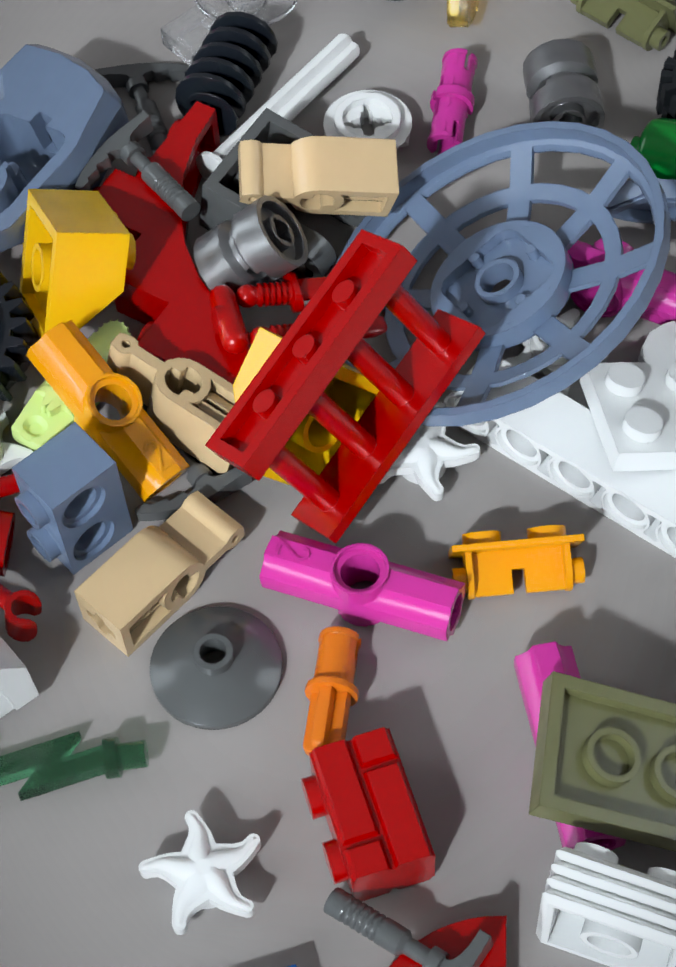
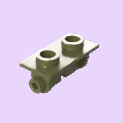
[571,0,676,51]

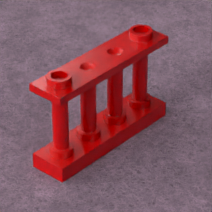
[205,229,486,544]

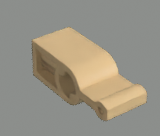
[238,136,399,217]
[107,333,235,474]
[74,491,245,657]

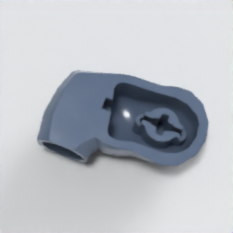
[0,44,129,253]

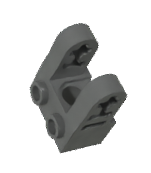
[199,108,367,279]

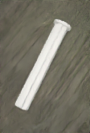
[196,33,360,180]

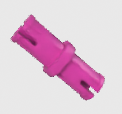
[427,48,478,156]

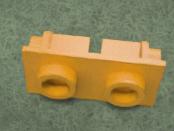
[448,525,585,600]

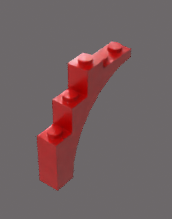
[92,101,251,384]

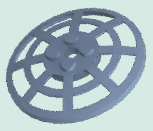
[336,121,671,427]

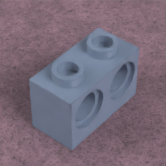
[12,422,133,575]

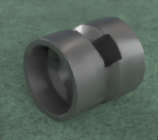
[523,38,605,128]
[193,195,308,295]

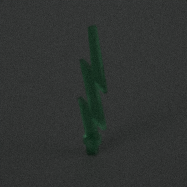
[0,731,149,801]

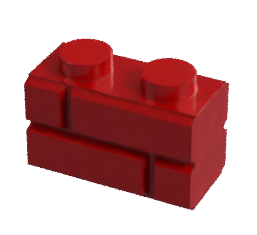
[301,727,436,901]

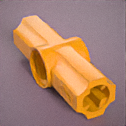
[26,320,190,502]

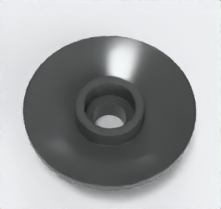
[150,606,283,730]

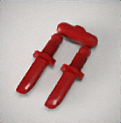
[209,272,388,355]

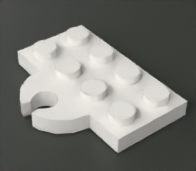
[579,321,676,472]

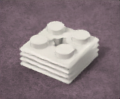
[536,842,676,967]

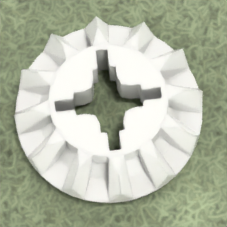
[323,90,412,150]

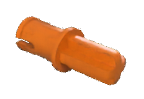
[303,626,362,756]

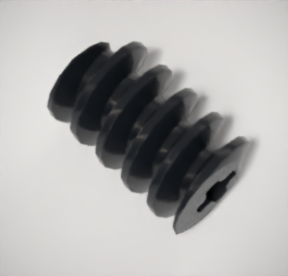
[175,11,278,137]

